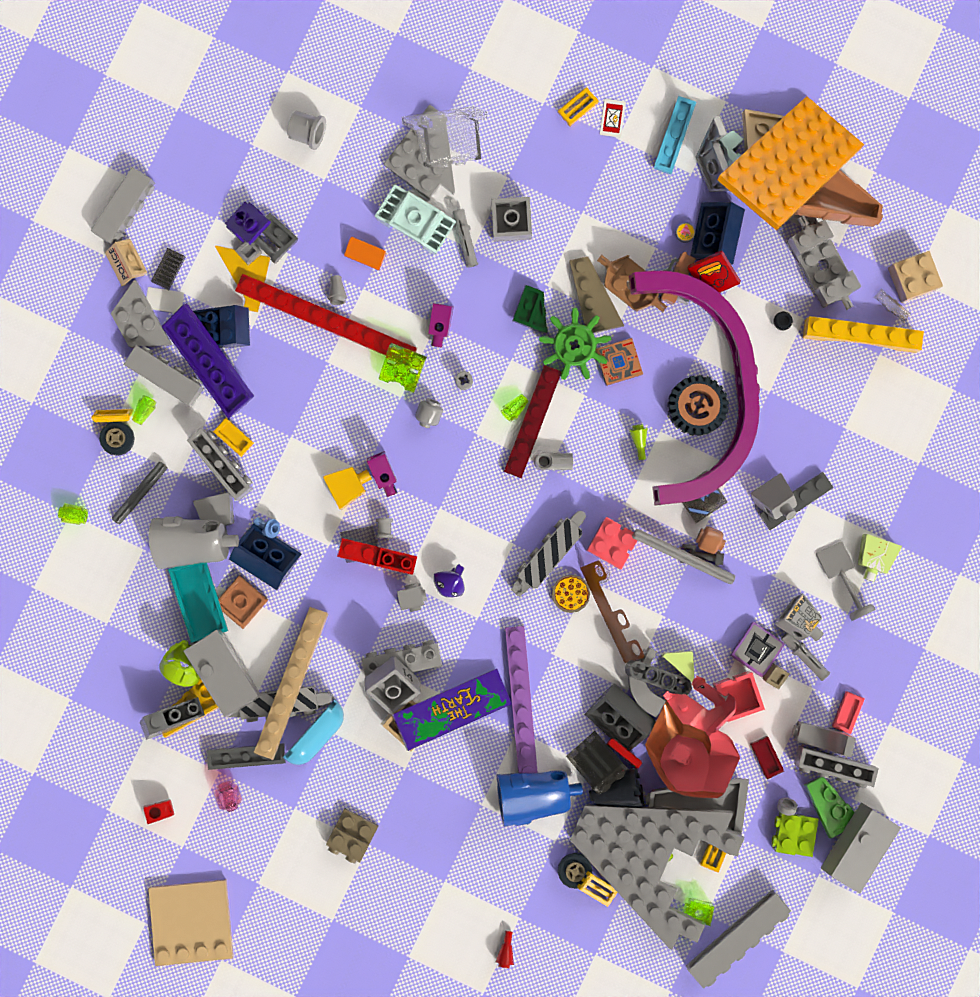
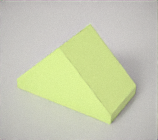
[661,651,695,682]

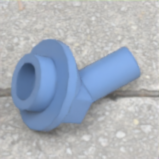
[253,517,280,538]

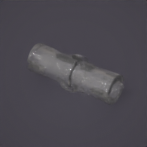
[874,288,911,322]

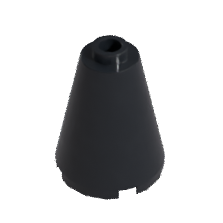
[589,768,644,807]

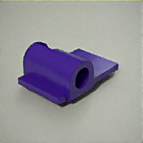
[225,201,271,245]

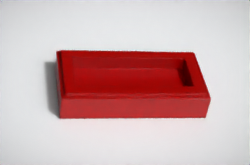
[606,738,642,768]

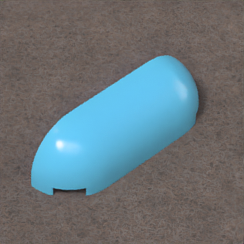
[283,699,344,765]

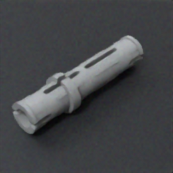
[452,209,478,268]
[781,633,830,681]

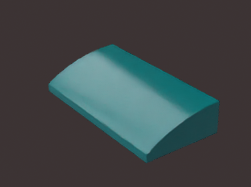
[168,563,228,643]

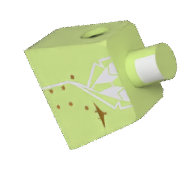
[858,534,902,582]

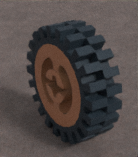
[667,375,729,436]

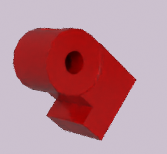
[143,799,175,824]

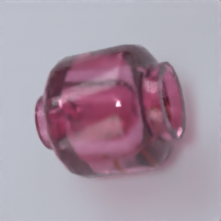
[214,781,242,812]

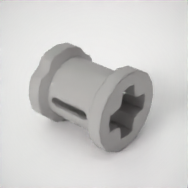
[455,371,473,390]
[376,518,393,538]

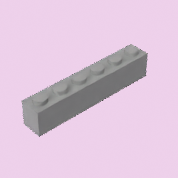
[686,889,791,989]

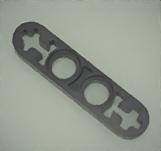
[625,660,692,695]

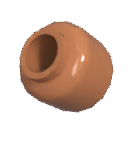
[696,526,726,554]

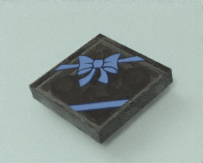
[682,470,728,524]

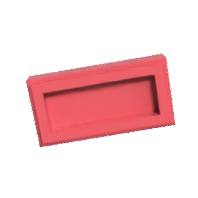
[832,691,865,734]

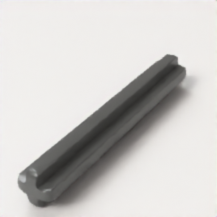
[112,462,168,524]

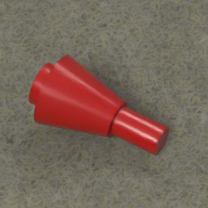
[495,931,514,968]

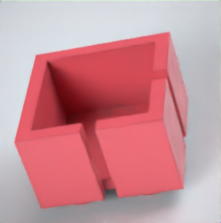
[586,517,637,570]
[712,671,765,722]

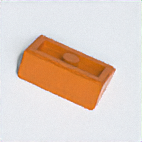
[344,236,387,270]

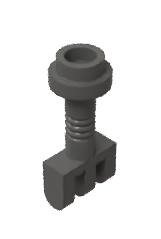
[680,544,724,566]

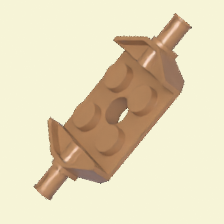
[597,255,668,313]

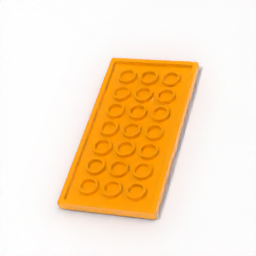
[717,96,864,231]

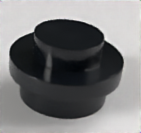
[773,311,793,331]

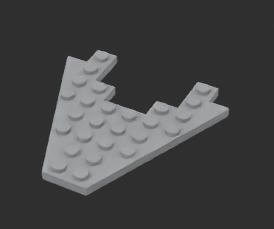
[570,804,745,950]

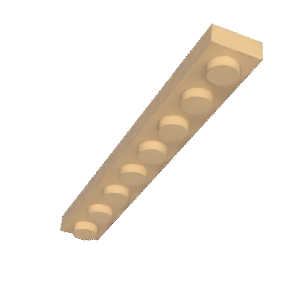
[254,607,329,760]

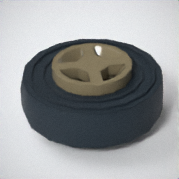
[99,422,135,456]
[558,853,593,889]

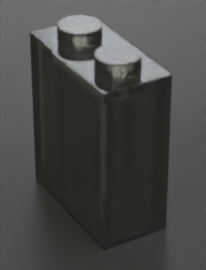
[566,731,628,795]

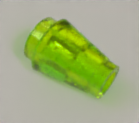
[501,394,529,422]
[132,395,157,425]

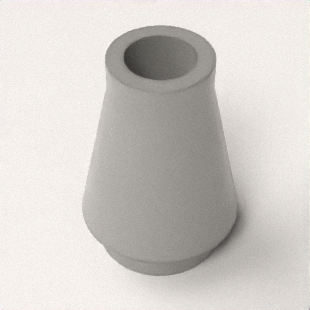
[328,275,347,305]

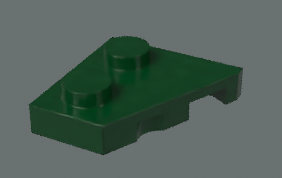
[512,285,548,334]

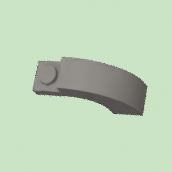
[628,647,666,718]

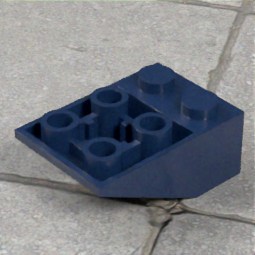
[193,305,250,348]

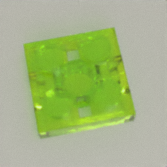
[379,343,427,393]

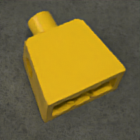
[323,467,372,510]

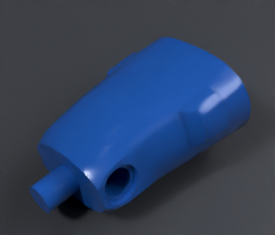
[496,771,583,827]

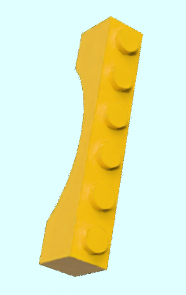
[802,316,924,353]

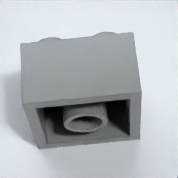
[491,197,532,242]
[365,656,421,715]

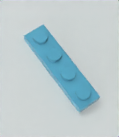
[653,96,696,175]

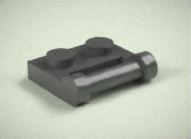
[254,213,298,264]

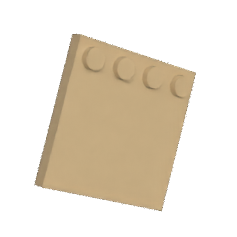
[148,879,234,966]

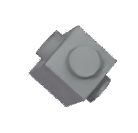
[397,584,427,612]

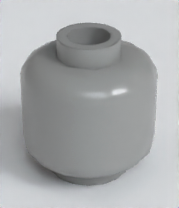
[415,398,443,428]

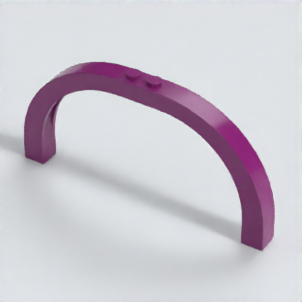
[629,271,760,506]

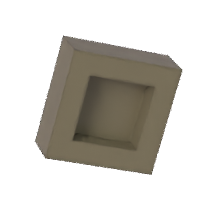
[762,663,790,689]

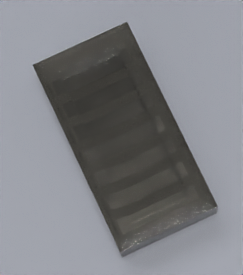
[151,248,186,291]

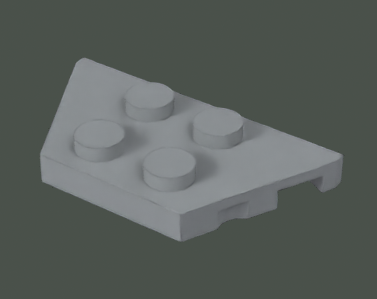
[111,280,172,348]

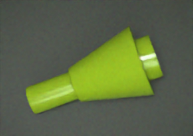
[629,424,648,460]

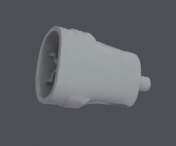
[149,516,239,569]

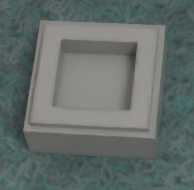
[235,241,262,265]

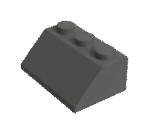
[584,683,656,751]

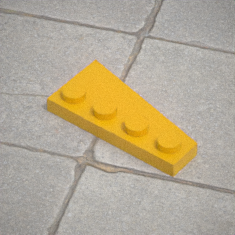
[163,679,218,738]

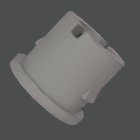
[287,111,326,150]

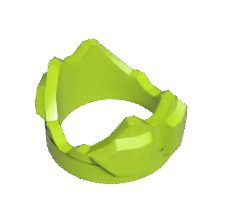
[159,640,200,687]

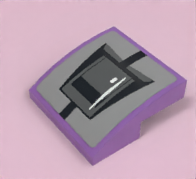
[730,622,785,678]

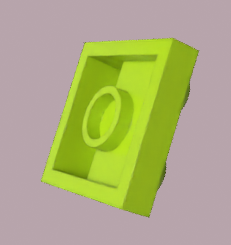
[771,812,819,857]

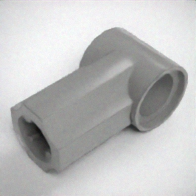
[534,452,573,471]

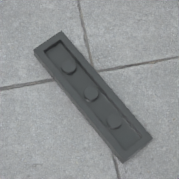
[759,472,834,530]
[207,743,286,770]

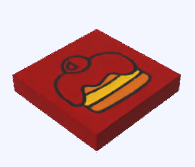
[688,251,741,293]

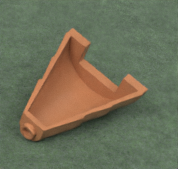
[794,170,883,227]

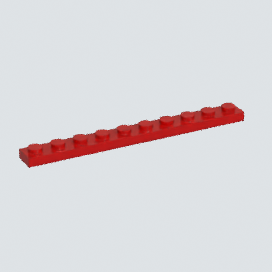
[235,274,417,366]

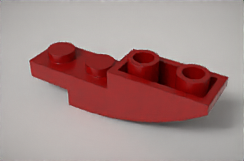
[337,538,417,575]

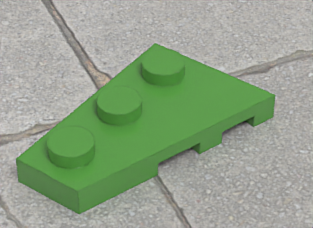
[804,776,855,838]

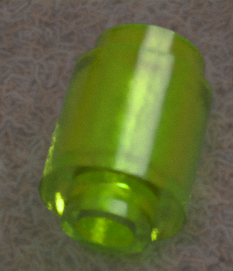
[58,503,88,525]

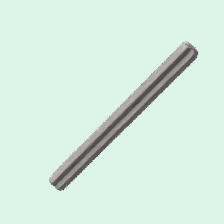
[632,529,735,584]

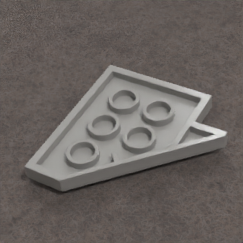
[384,104,455,200]

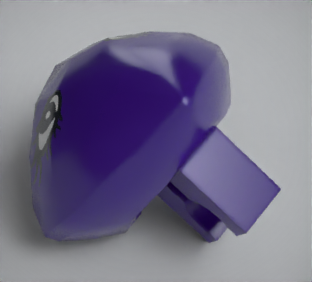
[434,564,465,598]

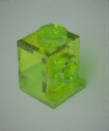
[683,898,714,926]

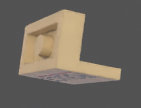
[105,239,147,286]

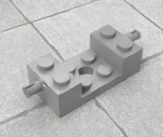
[787,216,862,310]

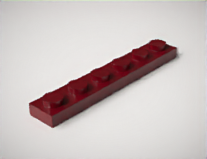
[504,365,562,479]

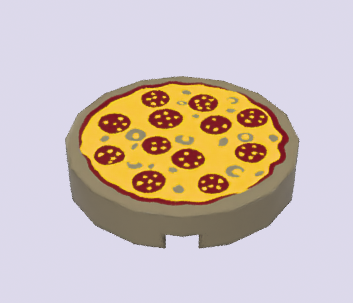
[552,575,590,613]

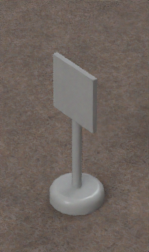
[816,541,876,621]

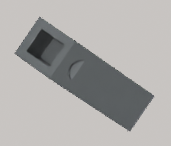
[140,697,205,740]

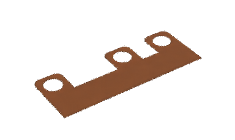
[580,560,644,663]

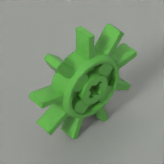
[539,308,612,380]

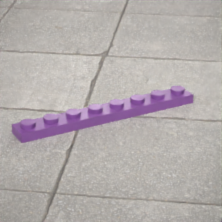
[505,626,538,773]

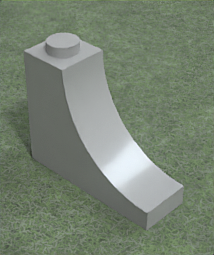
[792,721,856,757]

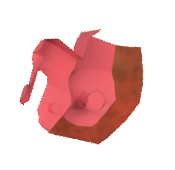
[645,675,740,798]

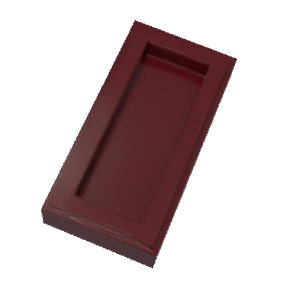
[750,736,785,779]

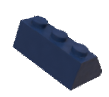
[690,202,745,265]
[229,523,302,590]

